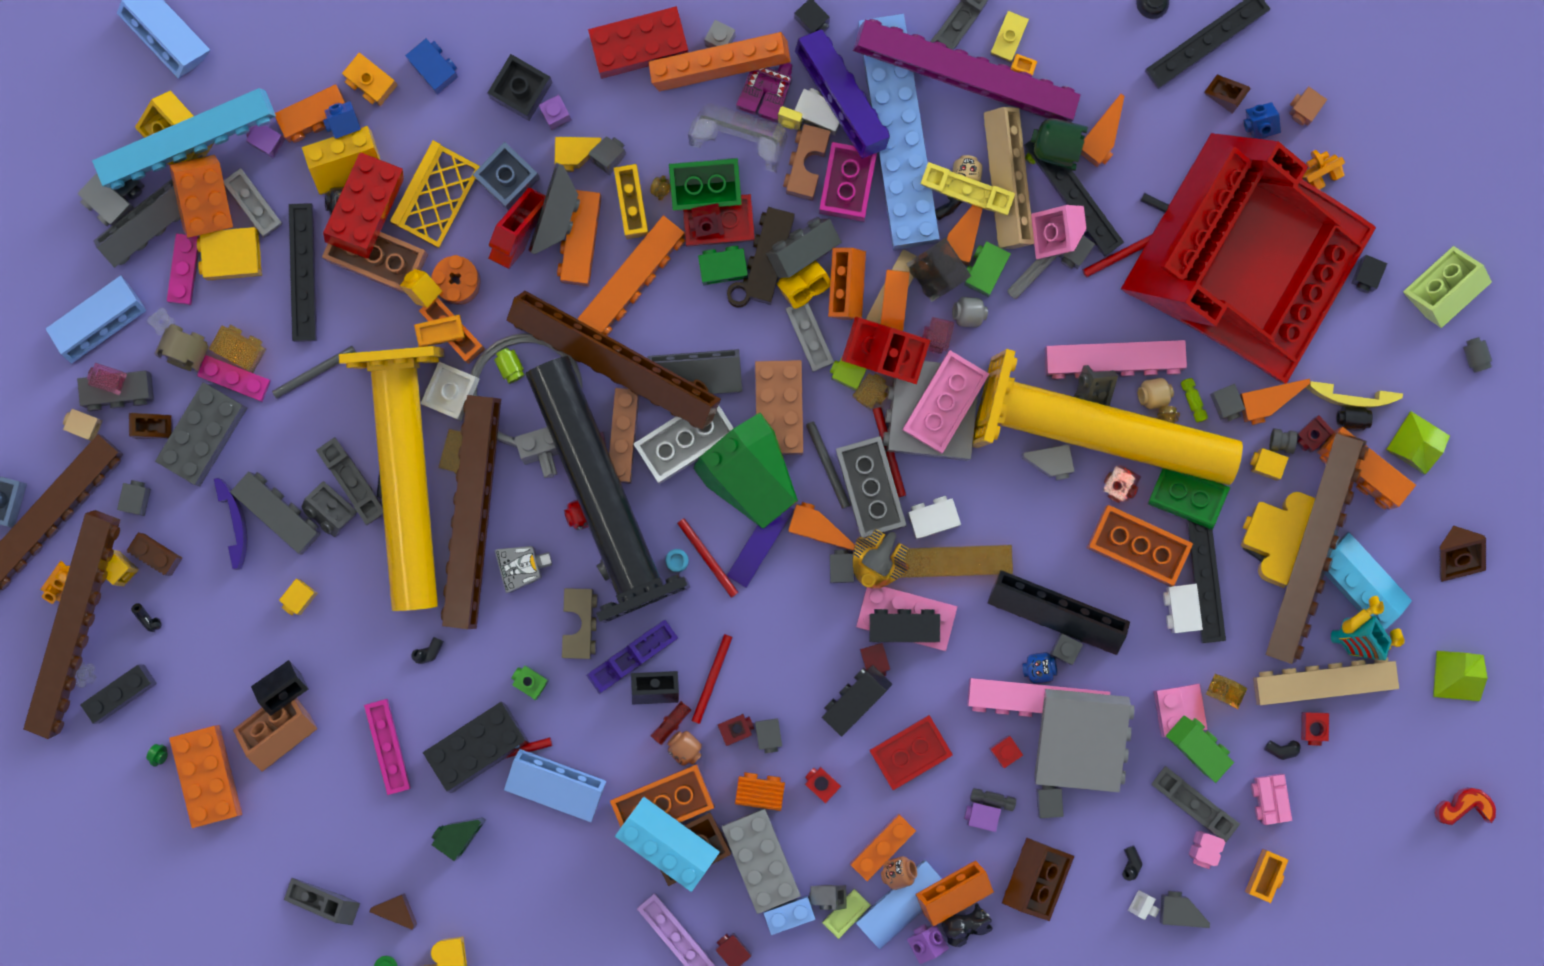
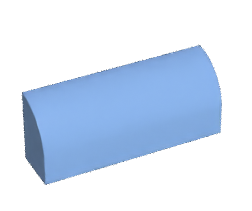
[117,0,210,79]
[46,275,147,364]
[504,749,606,822]
[856,859,942,949]

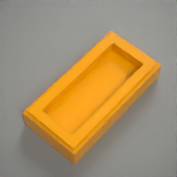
[414,315,465,347]

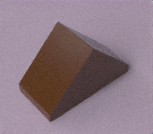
[1204,74,1251,114]
[129,413,172,439]
[369,893,417,930]

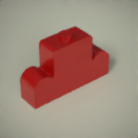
[488,187,546,269]

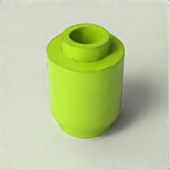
[494,348,525,384]

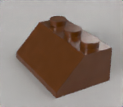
[660,812,732,886]
[1002,838,1074,921]

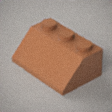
[233,698,317,771]

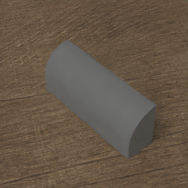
[647,349,742,394]

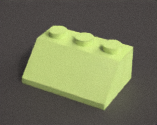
[1403,246,1492,328]

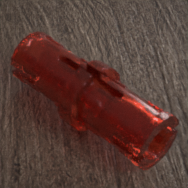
[650,701,692,745]

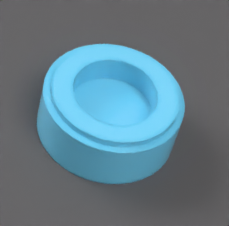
[665,549,689,572]

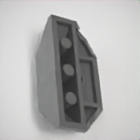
[528,162,580,254]

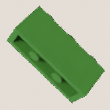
[1166,715,1234,783]

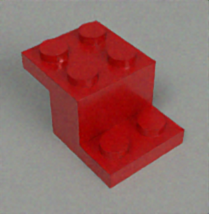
[841,316,931,385]

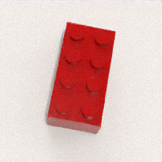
[588,6,689,79]
[323,152,404,259]

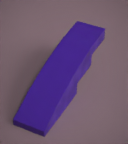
[586,620,678,694]

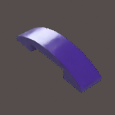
[214,478,247,570]
[727,507,795,588]

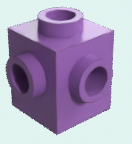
[907,924,949,964]

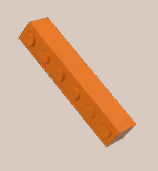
[649,32,791,92]
[578,215,686,336]

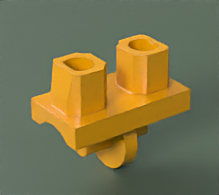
[1302,150,1345,190]
[40,560,70,604]

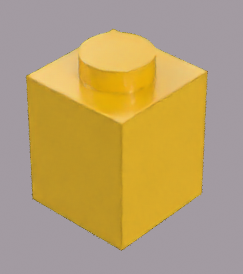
[399,269,442,308]
[1250,448,1289,481]
[279,578,318,616]

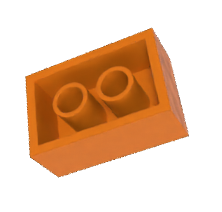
[169,154,233,238]

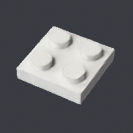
[420,362,480,421]

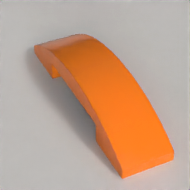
[880,269,910,331]

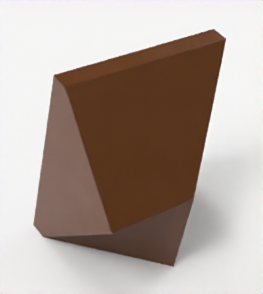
[1439,526,1486,582]

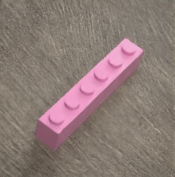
[1045,340,1187,380]
[967,678,1110,718]

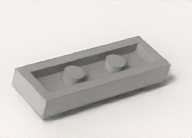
[224,168,283,238]
[786,303,834,372]

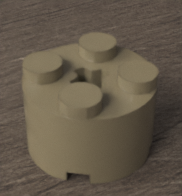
[154,324,209,372]

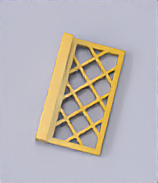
[390,140,480,248]

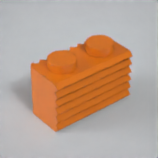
[735,772,785,811]

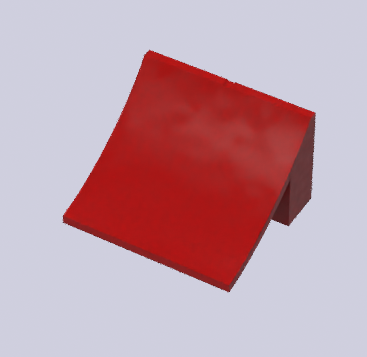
[1121,133,1376,384]

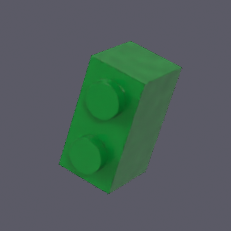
[698,246,748,286]

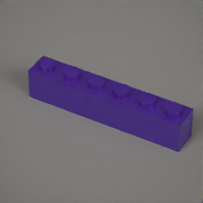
[795,30,890,159]

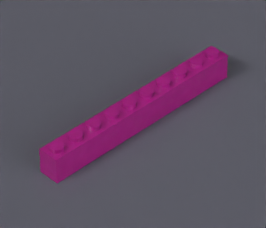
[853,19,1081,122]

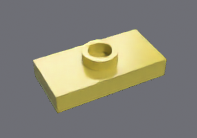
[990,11,1029,62]
[778,106,803,130]

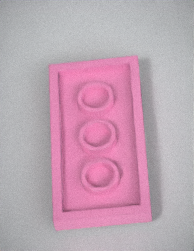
[902,350,989,454]
[856,587,958,651]

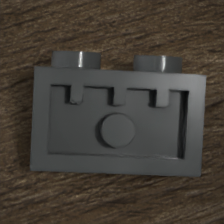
[1074,365,1118,406]
[301,481,357,537]

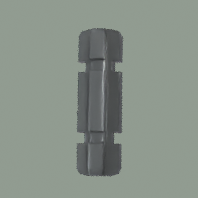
[970,788,1016,811]

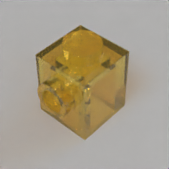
[852,373,888,411]
[1206,673,1247,709]

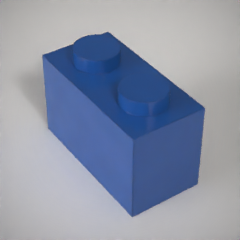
[405,38,458,95]

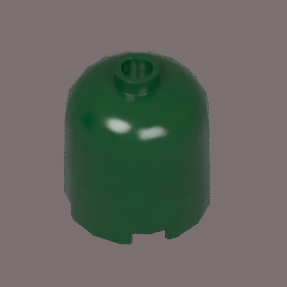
[1030,118,1088,171]

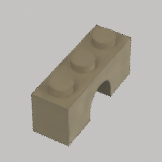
[562,588,598,659]

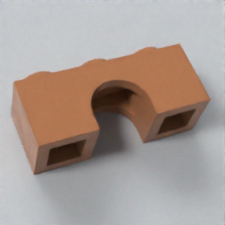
[783,124,831,201]

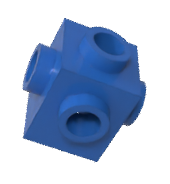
[1243,102,1281,139]

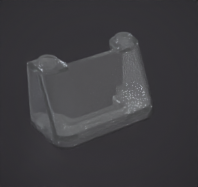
[688,103,788,173]

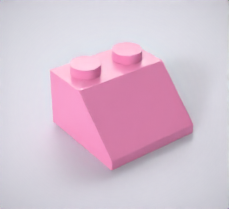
[1031,205,1086,259]
[1153,684,1207,737]

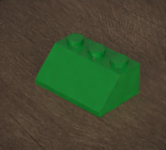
[669,158,742,210]

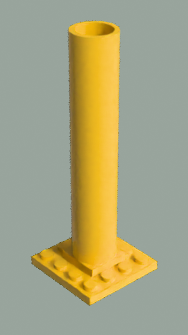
[339,346,445,611]
[972,349,1243,485]

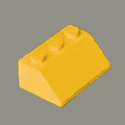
[135,90,214,165]
[302,126,381,195]

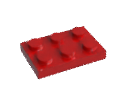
[683,194,755,247]
[869,715,953,790]

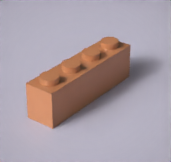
[609,388,639,484]

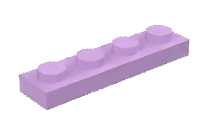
[637,893,715,966]

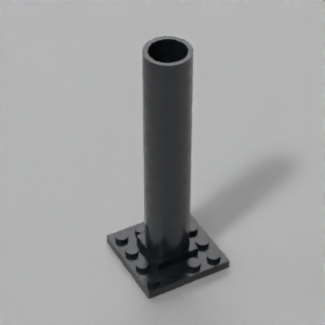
[525,356,690,623]

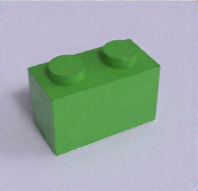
[963,241,1011,297]

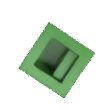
[511,665,549,700]

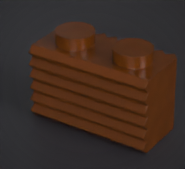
[127,532,182,576]

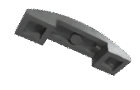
[930,0,989,50]
[316,437,383,525]
[1151,766,1240,842]

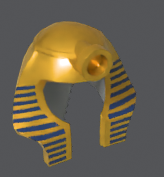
[853,529,909,588]

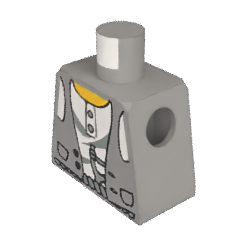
[495,546,552,593]

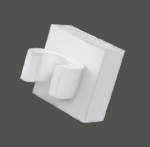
[1128,890,1160,920]

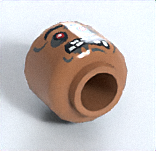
[667,731,702,765]
[881,856,917,890]

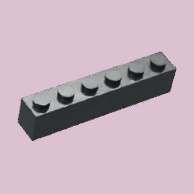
[987,570,1130,655]

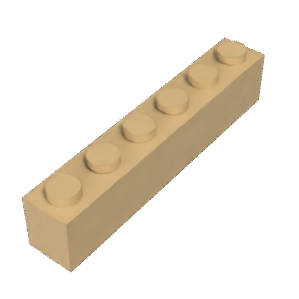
[984,107,1034,249]
[1253,657,1399,705]

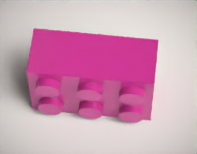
[819,142,877,222]

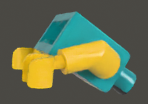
[1331,596,1405,660]

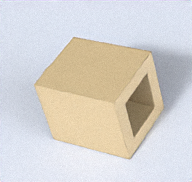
[63,409,103,441]

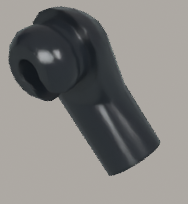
[935,196,962,220]
[131,603,162,632]
[411,637,444,664]
[1264,740,1301,760]
[1122,845,1143,881]

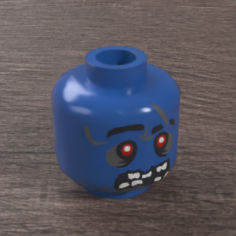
[1023,652,1058,684]

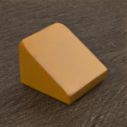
[1011,54,1038,75]

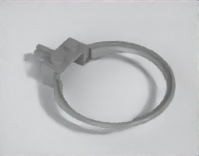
[471,334,583,478]

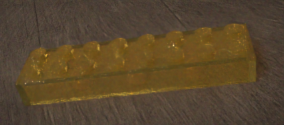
[899,545,1013,578]

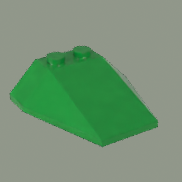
[693,413,798,529]

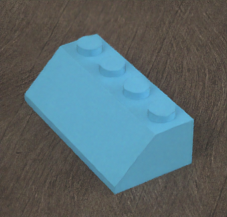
[1325,532,1412,630]
[615,797,720,892]

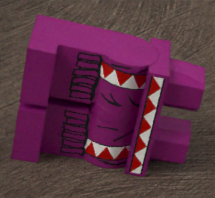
[736,63,793,123]

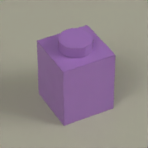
[539,95,571,130]
[246,125,285,158]
[964,802,1001,832]

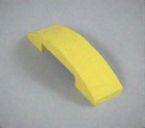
[920,162,1015,215]
[1306,381,1403,409]

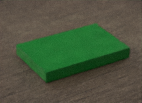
[1148,468,1230,530]

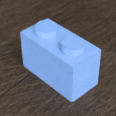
[763,895,816,935]

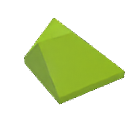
[1386,411,1450,475]
[1433,651,1488,701]

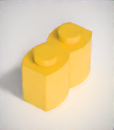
[776,260,831,309]

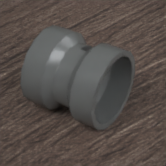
[1269,428,1297,454]

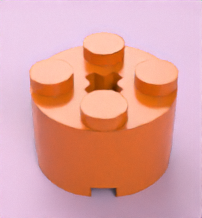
[431,255,481,305]

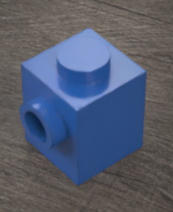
[323,101,361,139]

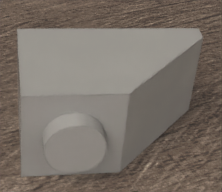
[1022,444,1074,480]

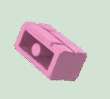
[1251,774,1292,825]
[1189,831,1226,869]

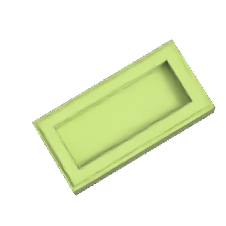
[822,889,871,939]

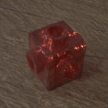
[1103,465,1141,503]

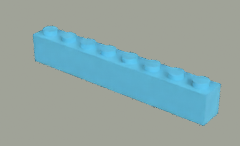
[92,88,276,190]

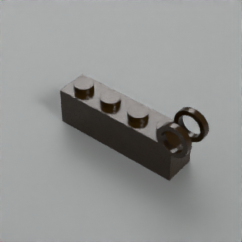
[727,207,795,308]

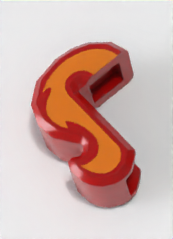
[1434,787,1496,825]

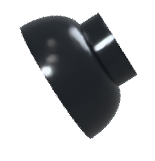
[1136,0,1170,19]

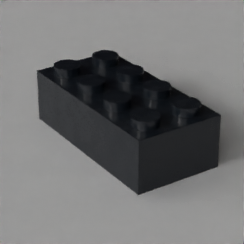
[422,702,530,793]

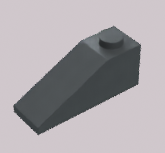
[284,878,360,925]

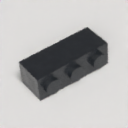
[869,609,940,642]
[80,665,157,724]
[821,665,892,737]

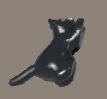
[941,903,993,947]

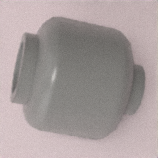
[952,297,988,328]

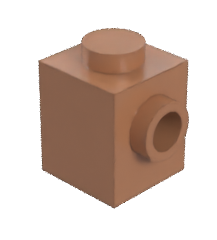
[1289,86,1327,126]

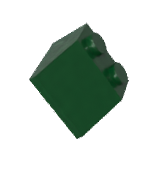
[431,817,486,861]

